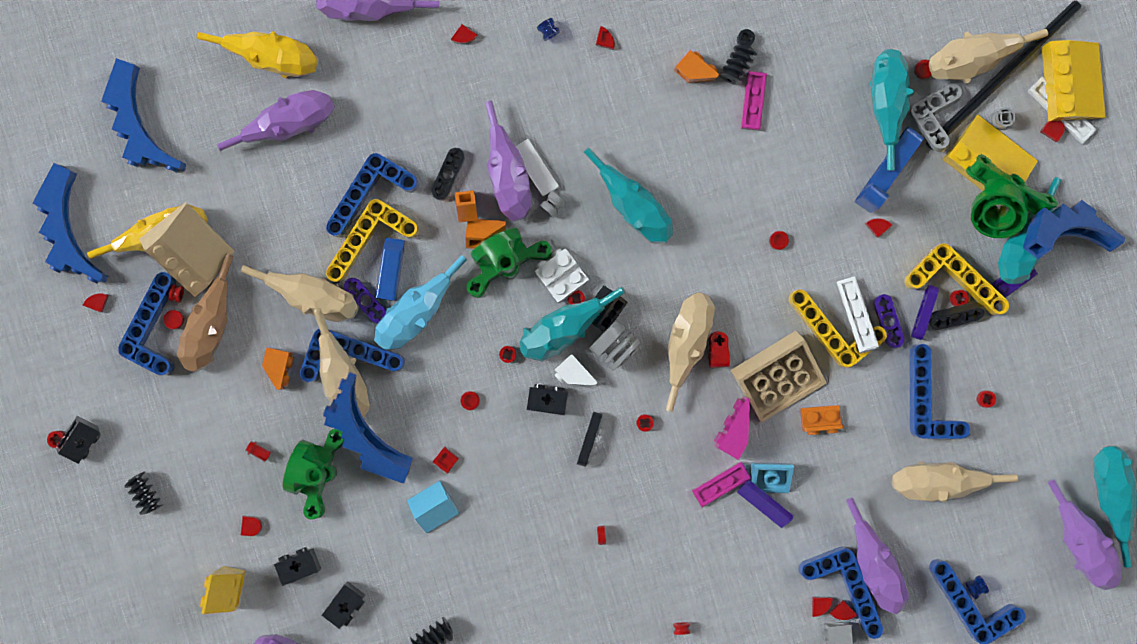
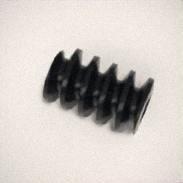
[719,41,757,85]
[124,471,164,515]
[410,617,453,644]

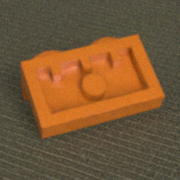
[800,405,843,435]

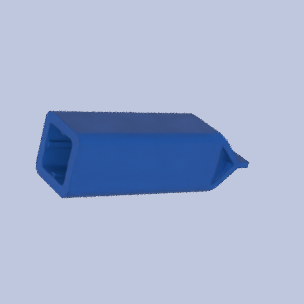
[375,238,405,301]

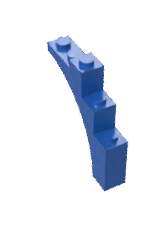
[101,58,186,173]
[32,163,109,284]
[1023,200,1125,259]
[323,372,413,484]

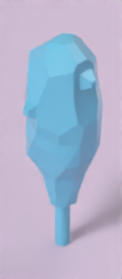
[374,255,467,349]

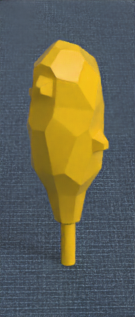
[196,31,318,79]
[87,204,208,259]

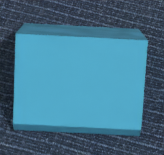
[751,462,794,493]
[407,481,459,533]

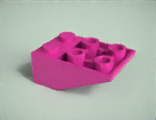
[714,396,750,460]

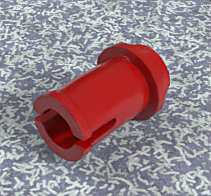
[245,441,271,463]

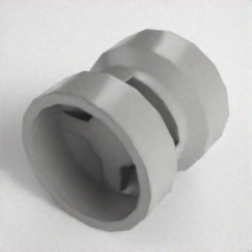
[991,108,1015,130]
[539,191,566,218]

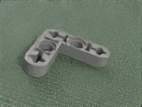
[910,84,962,152]

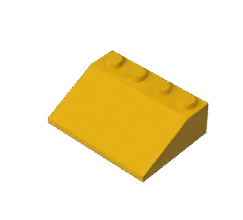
[1042,40,1106,121]
[942,114,1038,206]

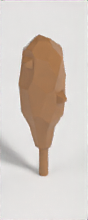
[177,254,234,372]

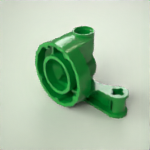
[966,154,1058,239]
[467,227,552,298]
[282,429,344,520]

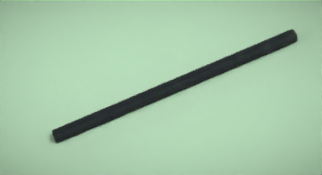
[926,0,1082,150]

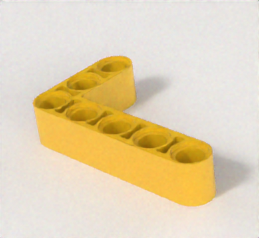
[326,199,419,282]
[904,243,1009,315]
[789,289,887,368]

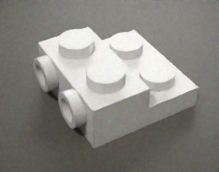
[535,248,589,304]

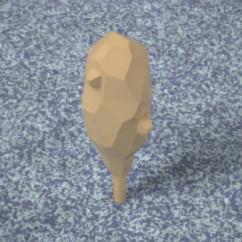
[929,29,1048,84]
[241,265,358,322]
[665,292,715,412]
[313,308,370,418]
[892,461,1018,502]

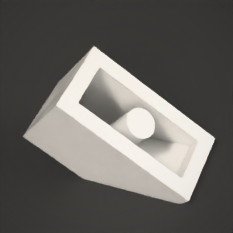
[555,354,598,385]

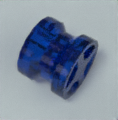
[536,18,560,41]
[965,575,989,600]

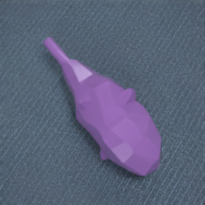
[316,0,439,21]
[217,90,335,151]
[485,100,532,221]
[1047,479,1122,590]
[846,497,909,614]

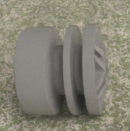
[589,320,640,371]

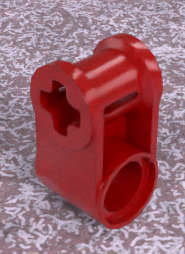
[709,331,730,368]

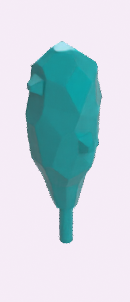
[869,49,914,171]
[583,147,673,244]
[998,177,1061,284]
[520,287,625,362]
[1093,446,1137,568]

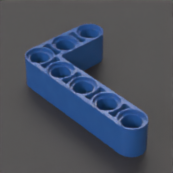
[854,126,924,213]
[326,153,419,237]
[118,272,176,375]
[300,329,405,382]
[909,344,970,439]
[798,546,883,639]
[929,559,1026,644]

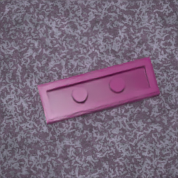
[741,71,767,131]
[692,461,751,507]

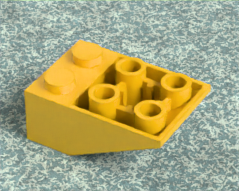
[200,566,246,614]

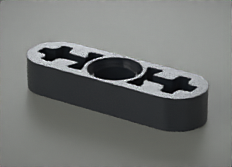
[431,148,465,201]
[929,302,985,330]
[577,411,603,467]

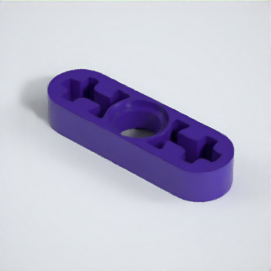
[344,278,386,323]
[911,285,939,340]
[873,294,904,348]

